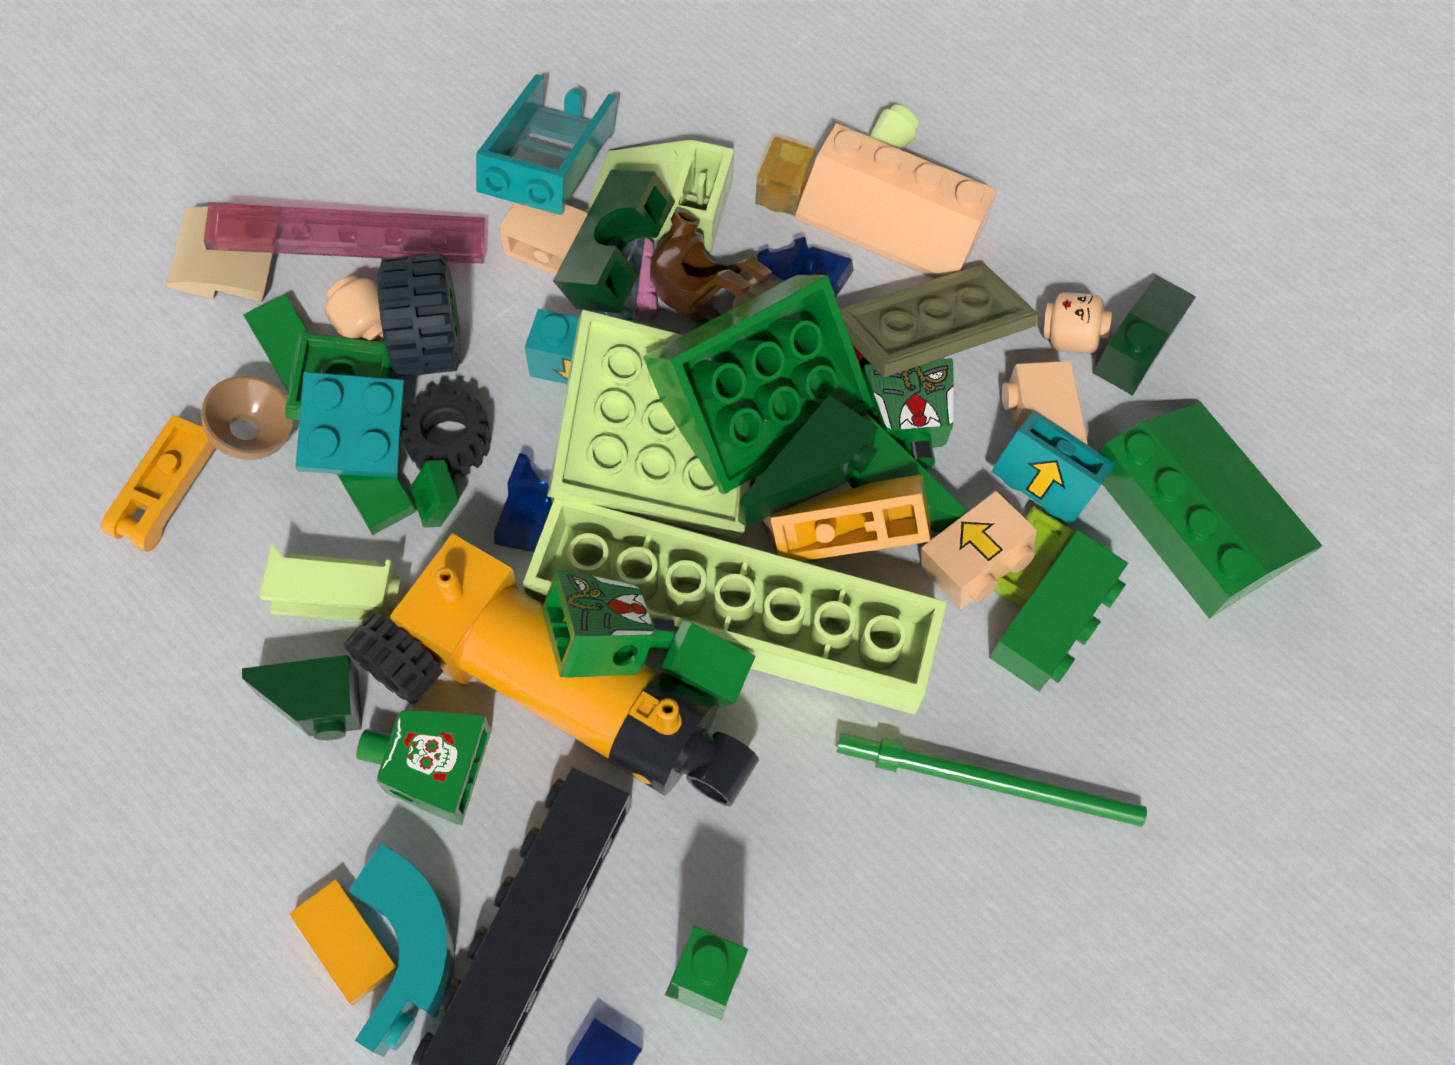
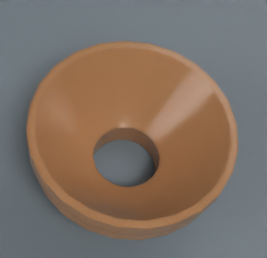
[201,376,294,460]

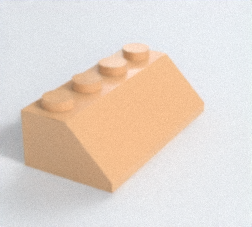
[795,123,998,279]

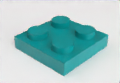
[295,372,404,478]

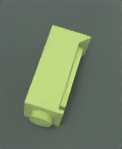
[259,543,405,623]

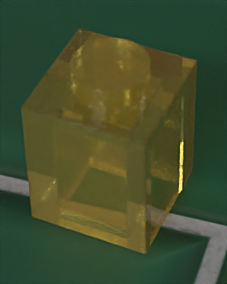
[755,137,816,216]

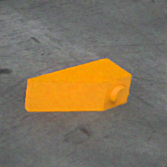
[770,474,931,561]

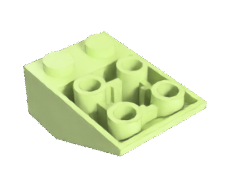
[587,140,734,252]

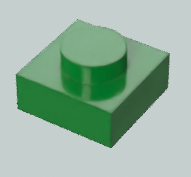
[410,460,459,528]

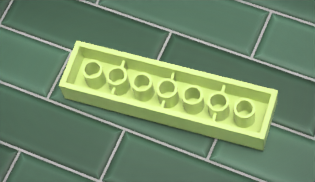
[523,498,947,715]

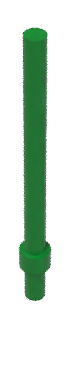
[836,732,1147,827]

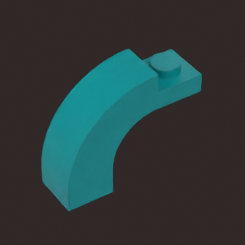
[348,843,455,1057]

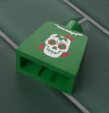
[356,710,491,825]

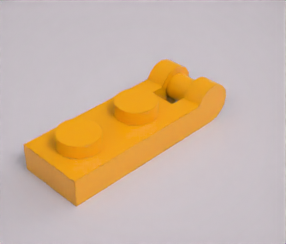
[101,414,215,552]

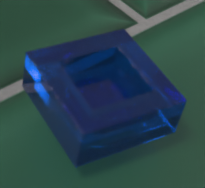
[566,1018,643,1065]

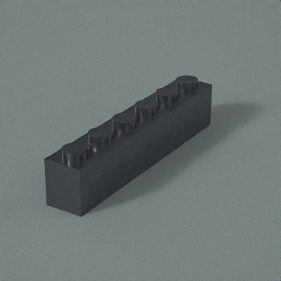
[411,767,631,1065]

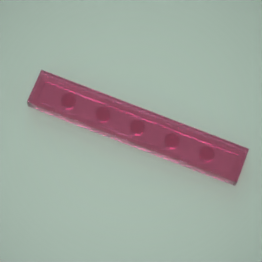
[203,202,485,264]

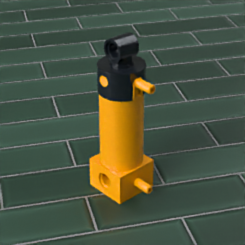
[390,533,759,807]

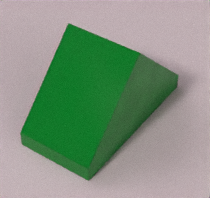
[661,620,756,708]

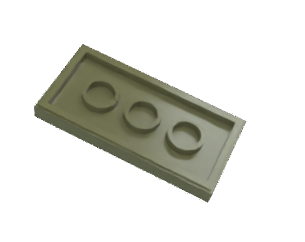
[840,264,1039,378]

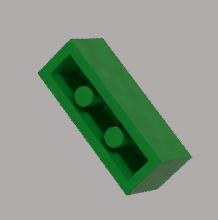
[989,530,1129,692]

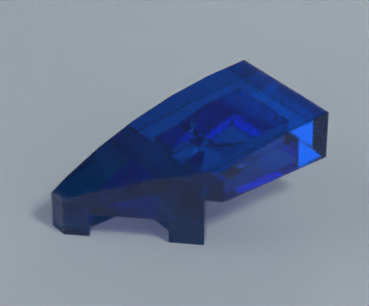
[757,236,854,297]
[494,453,553,553]

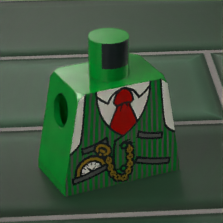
[862,358,954,469]
[542,569,675,678]

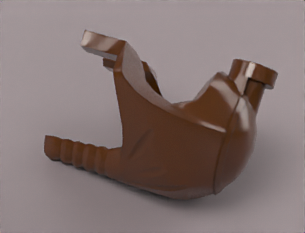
[649,209,772,326]

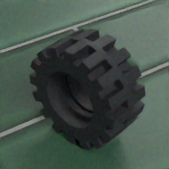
[401,387,491,479]
[344,612,443,704]

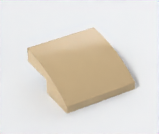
[166,207,280,302]

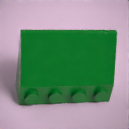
[643,275,873,494]
[1100,402,1322,619]

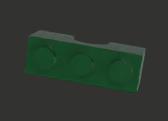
[553,170,675,313]

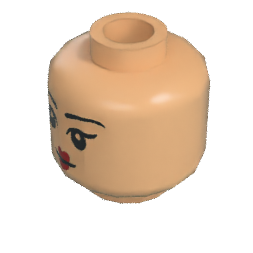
[1044,292,1113,353]

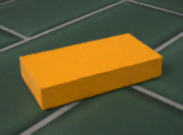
[289,879,398,1005]

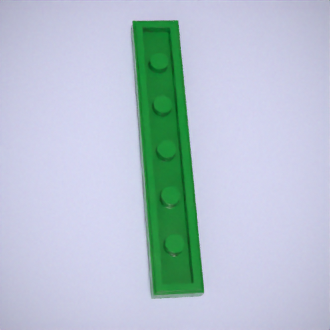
[243,294,416,535]

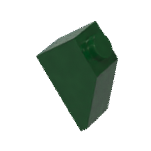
[242,655,361,741]

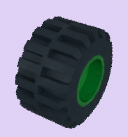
[377,253,461,377]

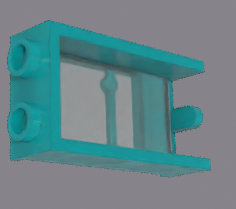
[476,74,617,216]

